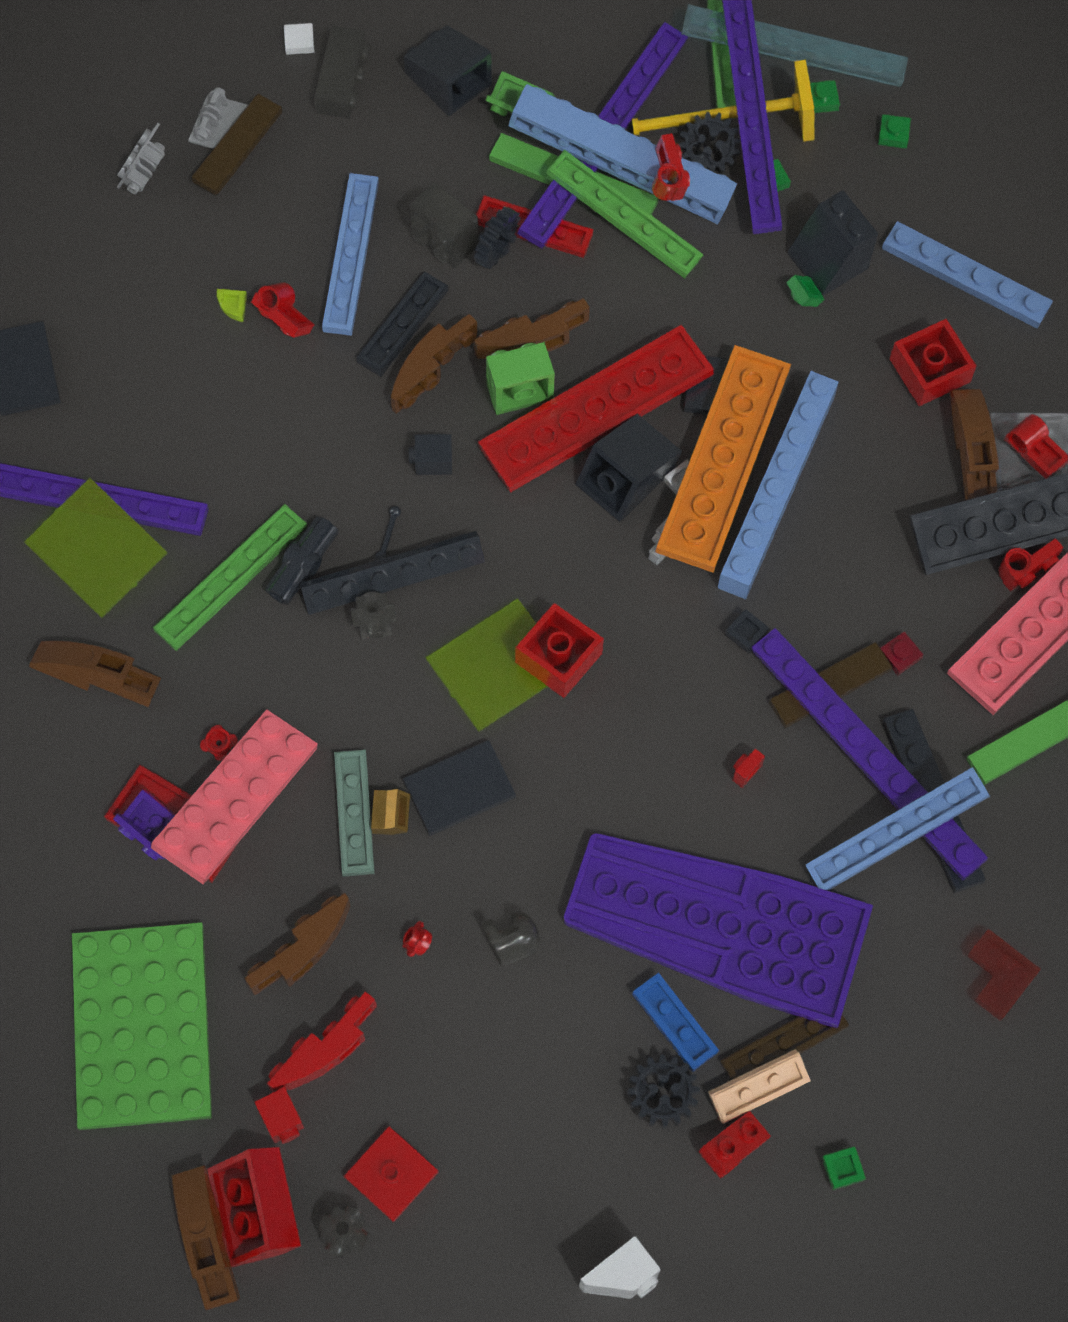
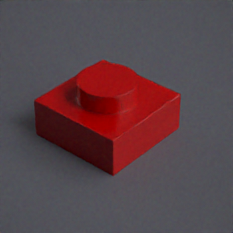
[732,748,765,788]

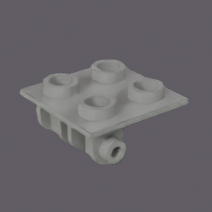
[188,87,248,149]
[117,123,165,195]

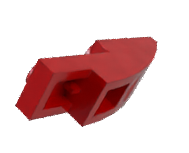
[267,991,377,1092]

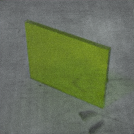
[25,478,167,618]
[426,599,548,732]

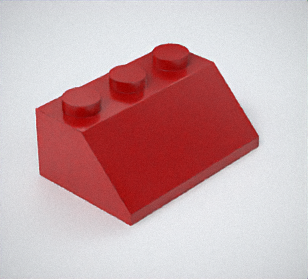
[207,1147,301,1267]

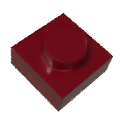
[880,632,923,676]

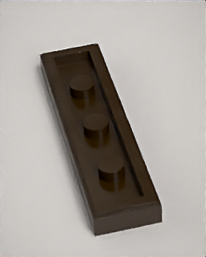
[192,93,282,196]
[769,642,892,728]
[720,1014,849,1081]

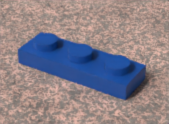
[632,973,719,1072]

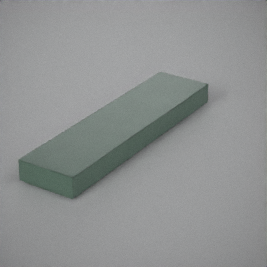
[334,750,375,877]

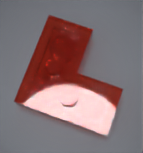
[968,929,1041,1021]

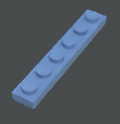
[322,173,379,336]
[882,221,1053,329]
[806,767,990,891]

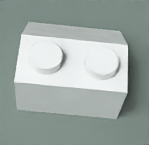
[579,1236,661,1299]

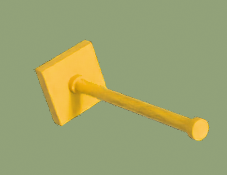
[632,60,814,142]

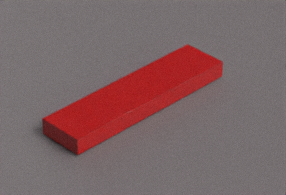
[474,195,594,258]

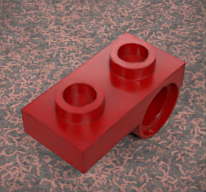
[652,133,690,201]
[251,282,315,338]
[1004,414,1068,479]
[999,538,1064,592]
[698,1111,771,1179]

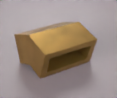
[371,789,410,835]

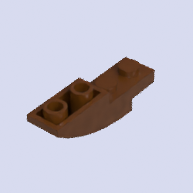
[474,298,590,359]
[391,314,477,414]
[950,389,999,501]
[29,641,161,707]
[244,893,350,996]
[172,1165,240,1310]

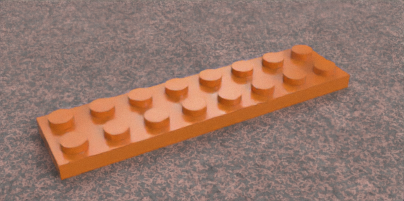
[655,345,791,573]

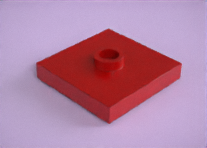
[344,1126,439,1223]

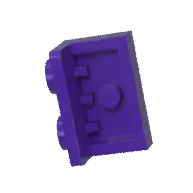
[113,789,176,860]

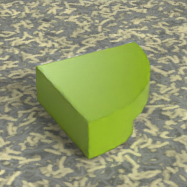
[217,289,247,322]

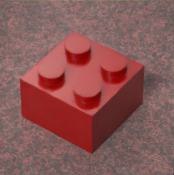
[890,319,977,407]
[515,603,604,698]

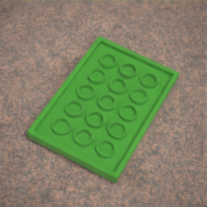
[72,923,212,1130]

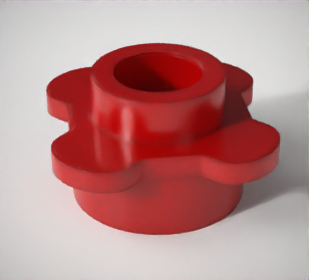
[200,725,238,761]
[403,921,432,957]

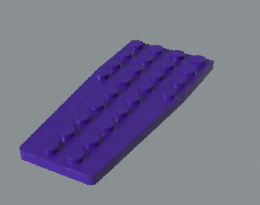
[564,833,873,1028]

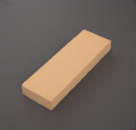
[708,1049,810,1124]

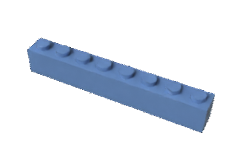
[508,84,737,224]
[718,371,839,599]

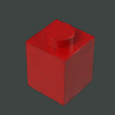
[255,1087,304,1144]

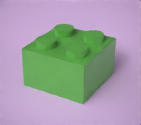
[486,342,555,415]

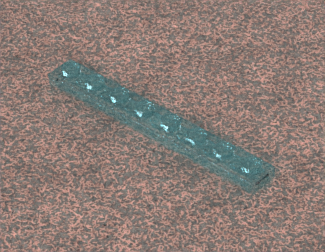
[681,4,908,87]

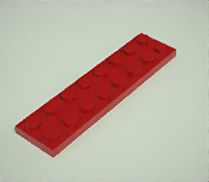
[478,325,714,493]

